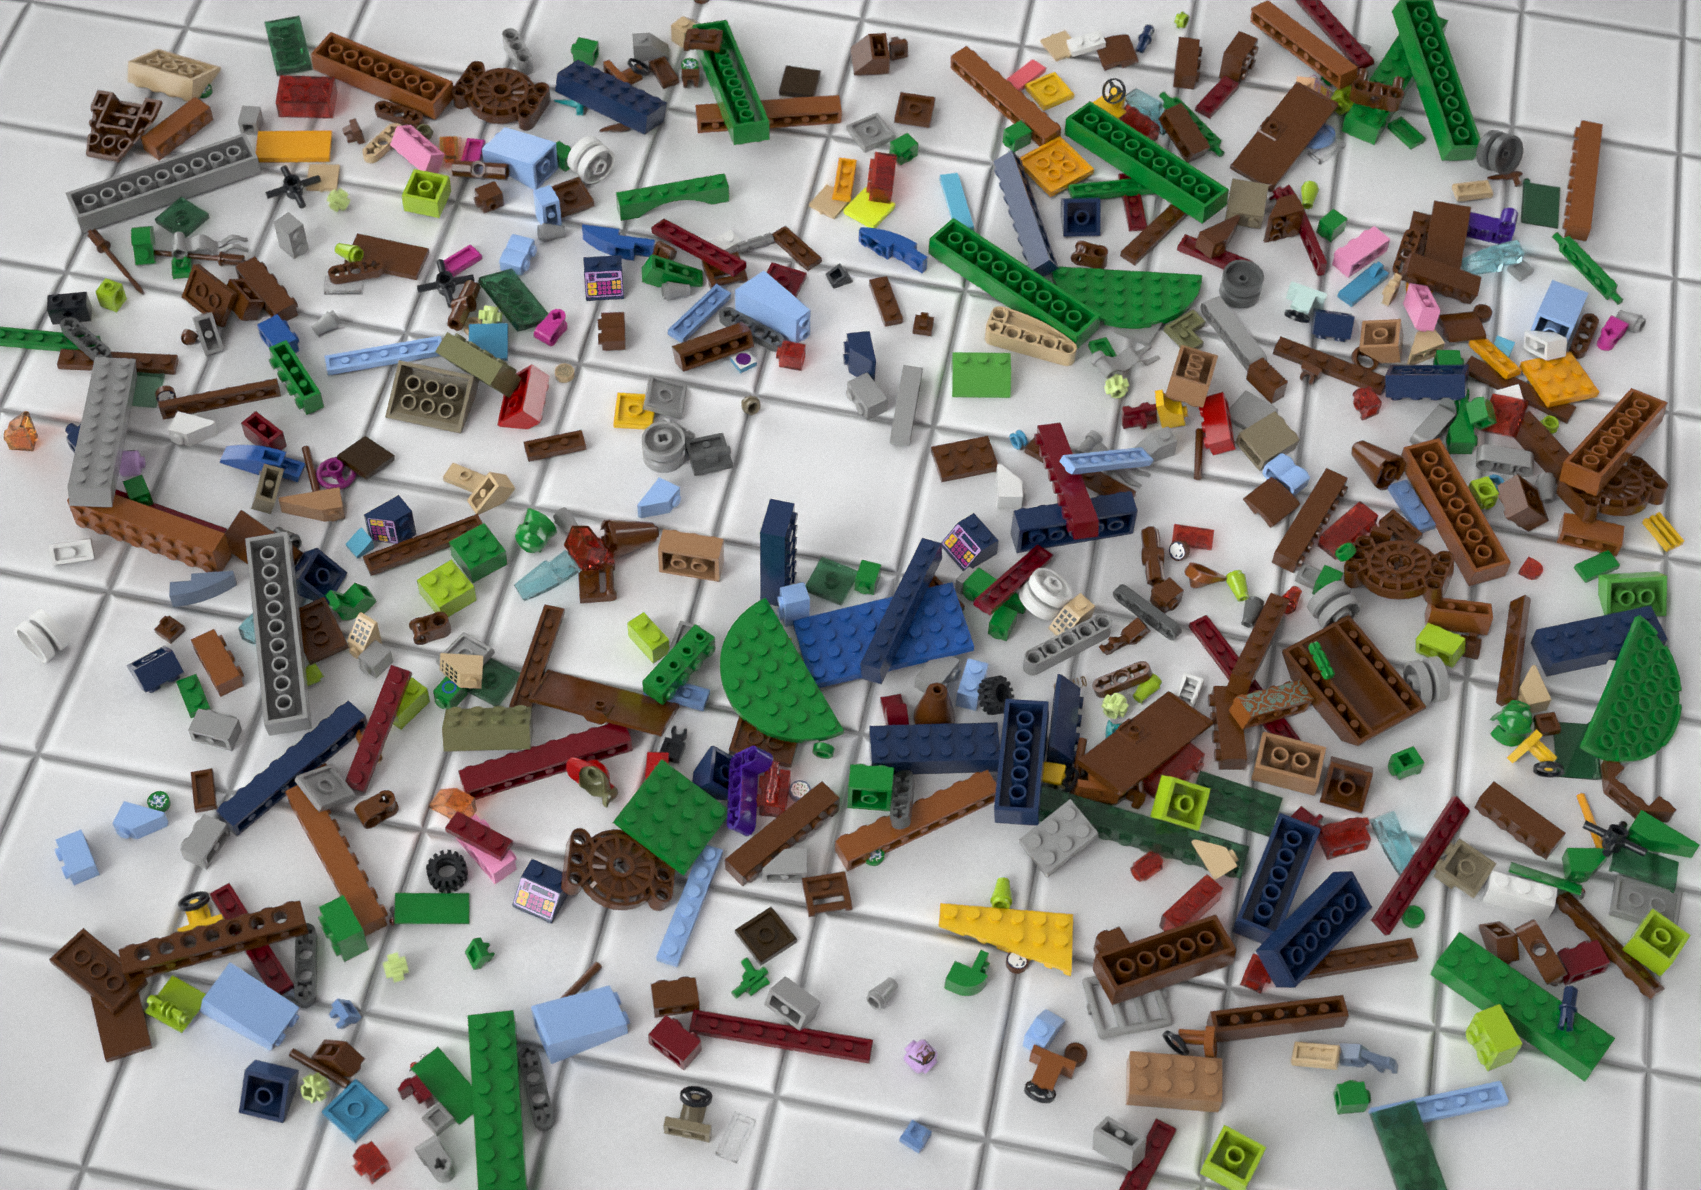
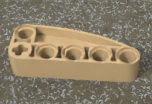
[985,306,1077,366]

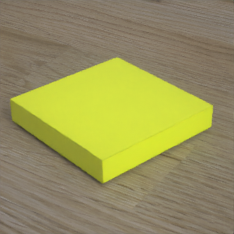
[844,187,895,228]

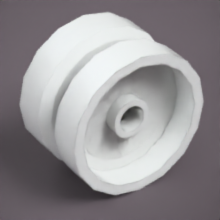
[567,136,615,184]
[1019,568,1072,620]
[14,609,70,663]

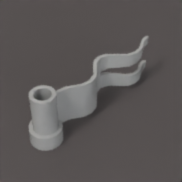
[172,232,249,259]
[1089,345,1161,379]
[1075,430,1151,488]

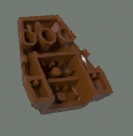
[86,90,163,162]

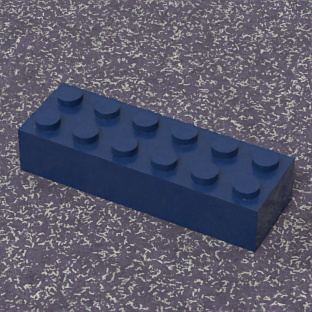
[555,60,667,135]
[1010,491,1138,553]
[760,499,798,607]
[1530,606,1668,677]
[994,699,1049,826]
[869,722,1000,775]
[1232,813,1321,944]
[1255,871,1372,988]

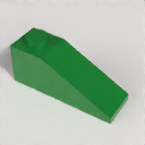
[641,254,703,288]
[962,567,1026,614]
[1626,810,1700,858]

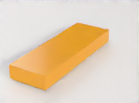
[832,157,857,202]
[1468,338,1522,380]

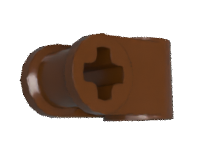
[1070,240,1108,269]
[409,611,451,645]
[354,790,399,829]

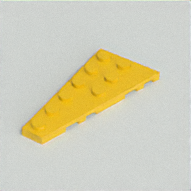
[939,903,1073,976]

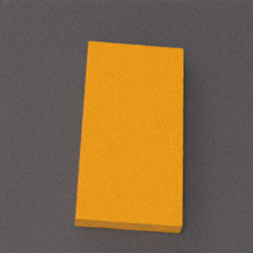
[255,130,333,162]

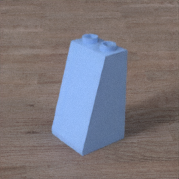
[482,127,558,190]
[735,271,811,344]
[1530,280,1588,343]
[200,962,300,1051]
[531,985,630,1064]

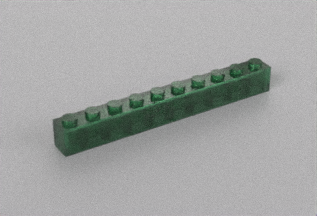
[1039,785,1250,879]

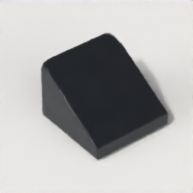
[825,263,853,288]

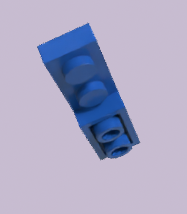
[582,224,655,261]
[858,227,928,273]
[220,445,305,482]

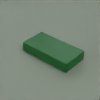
[1387,116,1425,150]
[1574,550,1620,583]

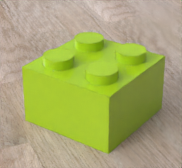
[401,169,451,218]
[417,559,477,617]
[1150,775,1211,831]
[1622,908,1691,977]
[1466,1004,1522,1071]
[1200,1125,1267,1190]

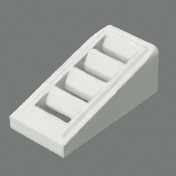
[1175,672,1204,708]

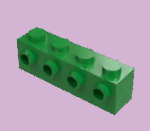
[269,340,324,415]
[642,624,716,705]

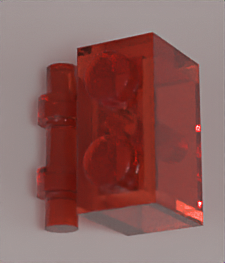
[1119,104,1160,142]
[564,525,615,571]
[756,761,791,818]
[1317,817,1371,860]

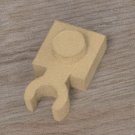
[1382,273,1402,306]

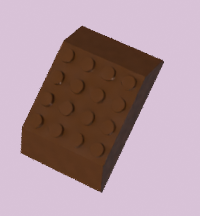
[1282,615,1426,746]

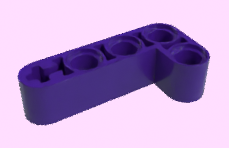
[1466,207,1518,245]
[727,746,773,836]

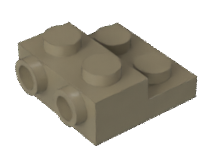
[1433,838,1497,898]

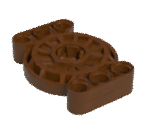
[452,61,551,131]
[1556,456,1668,523]
[1344,535,1454,605]
[561,828,675,911]

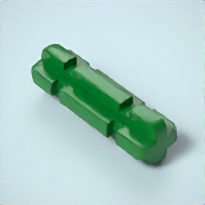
[1308,641,1335,680]

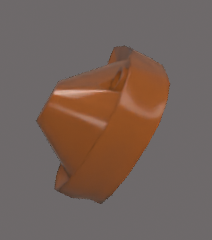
[1184,562,1227,588]

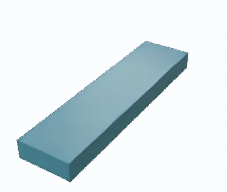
[939,173,974,231]

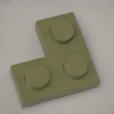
[1164,309,1206,349]

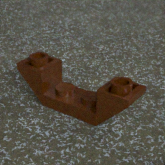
[1600,760,1677,823]

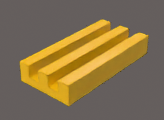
[1642,512,1684,552]

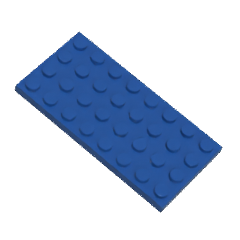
[793,582,974,688]

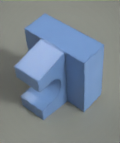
[329,998,362,1029]
[899,1120,932,1153]

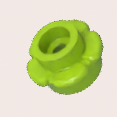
[1174,11,1189,28]
[1540,416,1559,434]

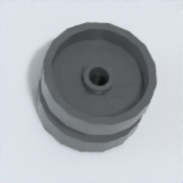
[1476,130,1524,175]
[1219,260,1264,309]

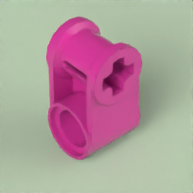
[534,309,568,346]
[1597,315,1629,351]

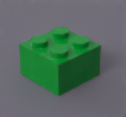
[449,523,508,584]
[847,763,894,812]
[318,895,369,962]

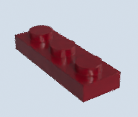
[1195,76,1240,119]
[445,811,513,861]

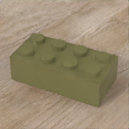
[435,332,522,398]
[442,705,533,752]

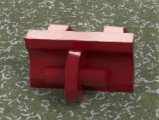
[1122,402,1157,430]

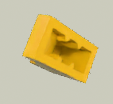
[1155,389,1188,428]

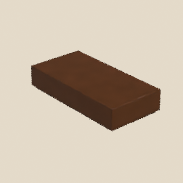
[648,56,679,89]
[190,768,218,813]

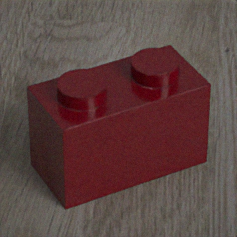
[241,411,287,451]
[1557,940,1610,986]
[648,1015,702,1071]

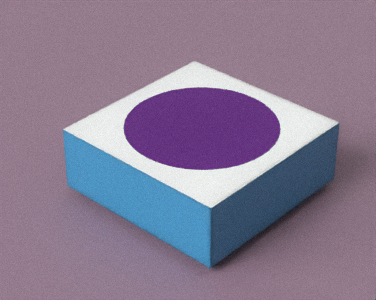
[730,350,757,374]

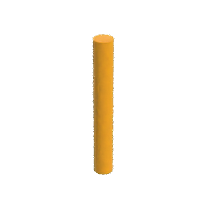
[1576,793,1603,848]

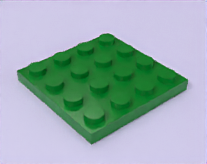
[613,759,728,876]

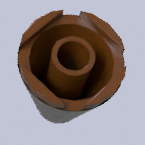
[1351,440,1406,490]
[600,519,659,560]
[913,683,956,725]

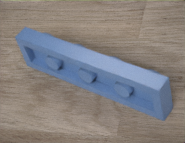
[668,284,731,343]

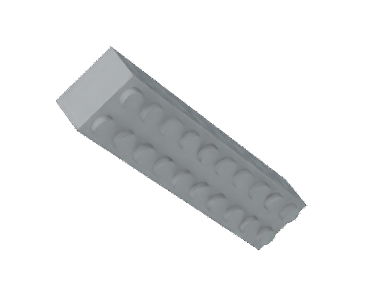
[66,133,261,233]
[67,357,137,507]
[245,532,312,736]

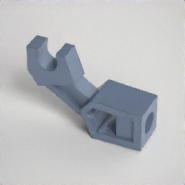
[1339,1043,1398,1074]

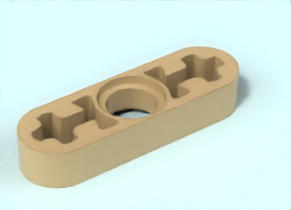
[362,123,402,163]

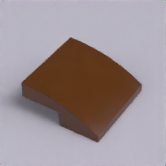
[1096,34,1139,71]
[1437,311,1486,343]
[1243,477,1301,528]

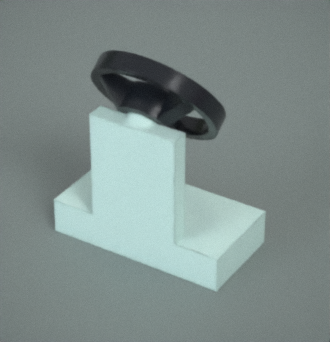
[1284,281,1327,323]

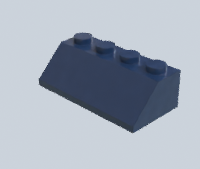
[1385,365,1469,400]
[1046,674,1084,767]

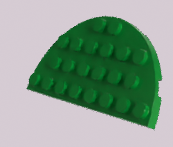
[1052,266,1202,329]
[720,597,844,743]
[1580,615,1682,763]

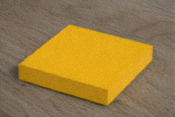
[1025,72,1074,111]
[613,392,655,430]

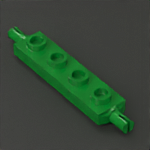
[1159,91,1225,158]
[1552,232,1624,305]

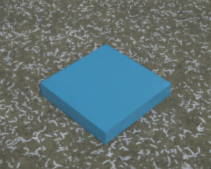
[469,323,508,361]
[321,1079,389,1143]

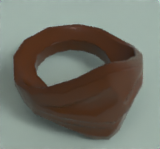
[1351,347,1379,371]

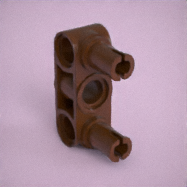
[1349,68,1404,112]
[1514,919,1567,986]

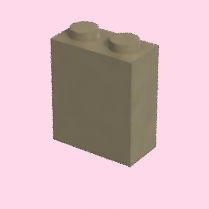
[1225,178,1269,229]
[1235,411,1300,471]

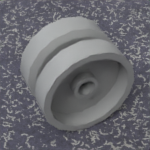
[642,422,686,473]
[1307,580,1362,628]
[1403,656,1450,705]

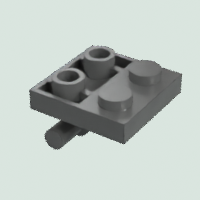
[685,433,733,476]

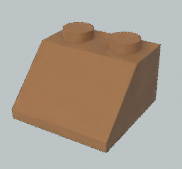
[1359,319,1404,363]

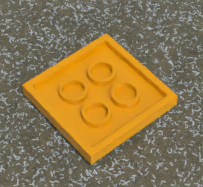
[1019,136,1094,197]
[1519,351,1599,408]

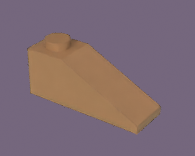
[278,487,345,522]

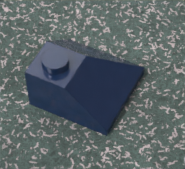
[692,745,733,801]

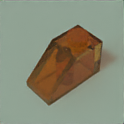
[439,136,462,163]
[3,411,38,451]
[428,788,477,819]

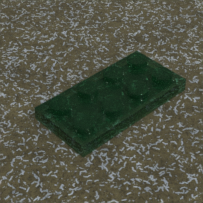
[264,15,313,76]
[478,268,549,332]
[1196,770,1283,837]
[1369,1100,1448,1190]

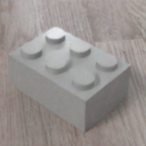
[1019,799,1098,878]

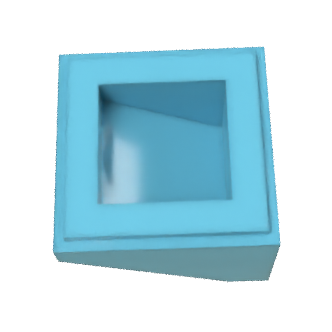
[1494,336,1515,358]
[346,527,374,559]

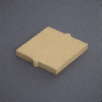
[1040,30,1072,62]
[306,163,340,192]
[809,184,852,219]

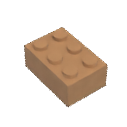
[658,529,724,582]
[1251,732,1326,796]

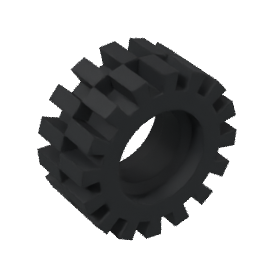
[977,675,1014,715]
[426,850,468,893]

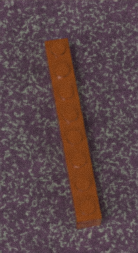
[1250,0,1358,90]
[950,46,1061,147]
[695,95,842,133]
[1562,120,1603,241]
[835,770,996,872]
[285,785,388,937]

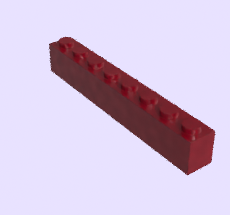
[1034,422,1099,540]
[458,723,633,802]

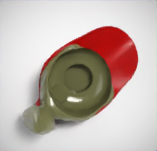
[566,758,618,808]

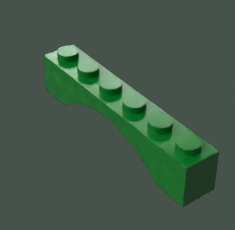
[616,173,729,221]
[1433,350,1478,454]

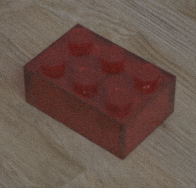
[275,75,338,119]

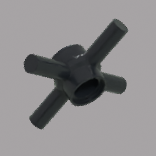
[265,165,321,209]
[417,259,475,308]
[1583,820,1648,857]

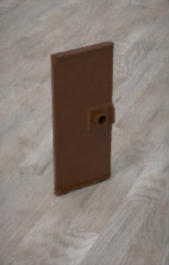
[1230,81,1339,192]
[529,669,680,737]
[1077,691,1213,797]

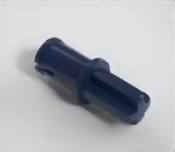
[1136,24,1155,53]
[1557,985,1578,1032]

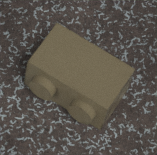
[251,464,284,514]

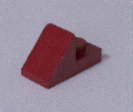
[880,694,909,725]

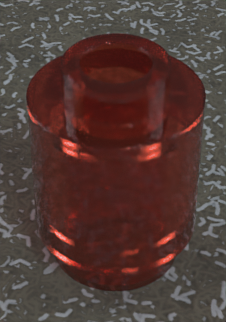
[1130,851,1163,882]

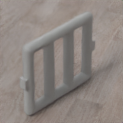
[1082,976,1173,1039]

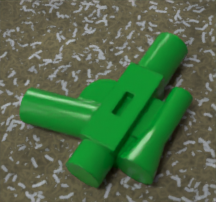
[731,958,770,999]

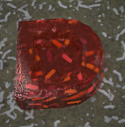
[1518,556,1543,580]

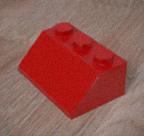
[497,364,550,430]

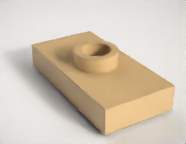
[1452,180,1493,202]
[443,463,486,493]
[1291,1041,1341,1070]

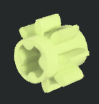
[327,188,350,212]
[478,305,503,324]
[1104,374,1129,398]
[1101,693,1129,719]
[383,952,409,983]
[300,1072,330,1104]

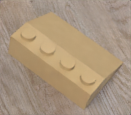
[127,49,221,102]

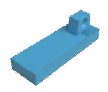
[1337,261,1389,307]

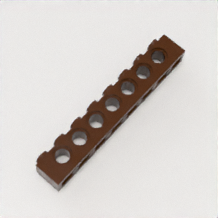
[118,900,309,983]

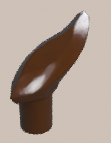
[599,123,631,132]
[1487,171,1523,187]

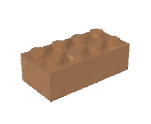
[1165,345,1218,407]
[1126,1051,1222,1113]

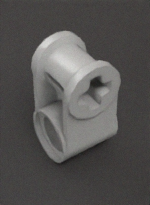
[414,1135,455,1183]

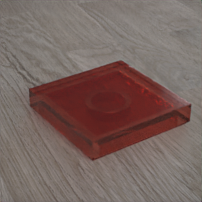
[1481,393,1529,439]

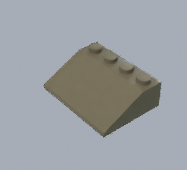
[385,360,479,434]

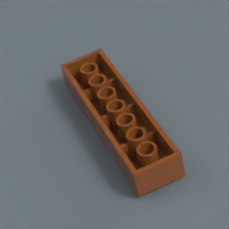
[310,32,453,120]
[1559,388,1668,496]
[1401,438,1511,586]
[67,495,232,572]

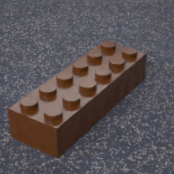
[1092,914,1237,1005]

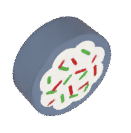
[789,780,811,802]

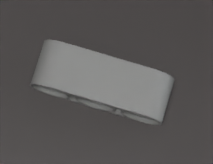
[502,28,533,75]
[1409,404,1457,444]
[1476,444,1534,477]

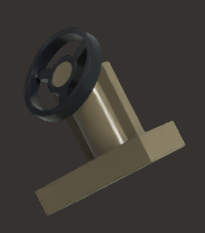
[663,1086,712,1143]

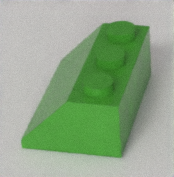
[951,352,1011,398]
[1598,571,1667,617]

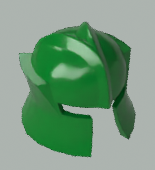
[515,508,557,553]
[1490,700,1533,747]

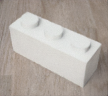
[1483,870,1558,919]

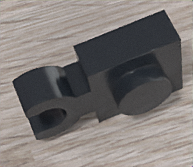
[660,725,687,764]

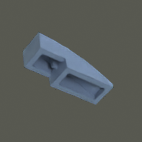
[169,571,237,607]

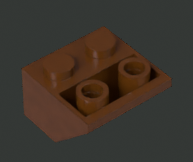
[850,33,890,76]
[1263,194,1305,243]

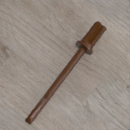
[87,228,144,295]
[154,250,245,266]

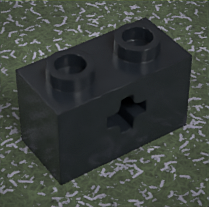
[47,291,92,325]

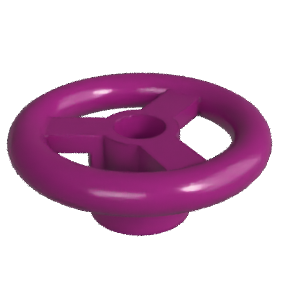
[316,457,356,490]

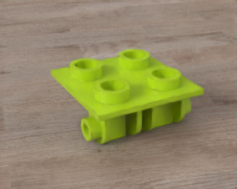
[144,975,206,1033]

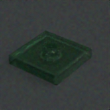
[155,197,210,238]
[805,557,858,606]
[467,658,520,706]

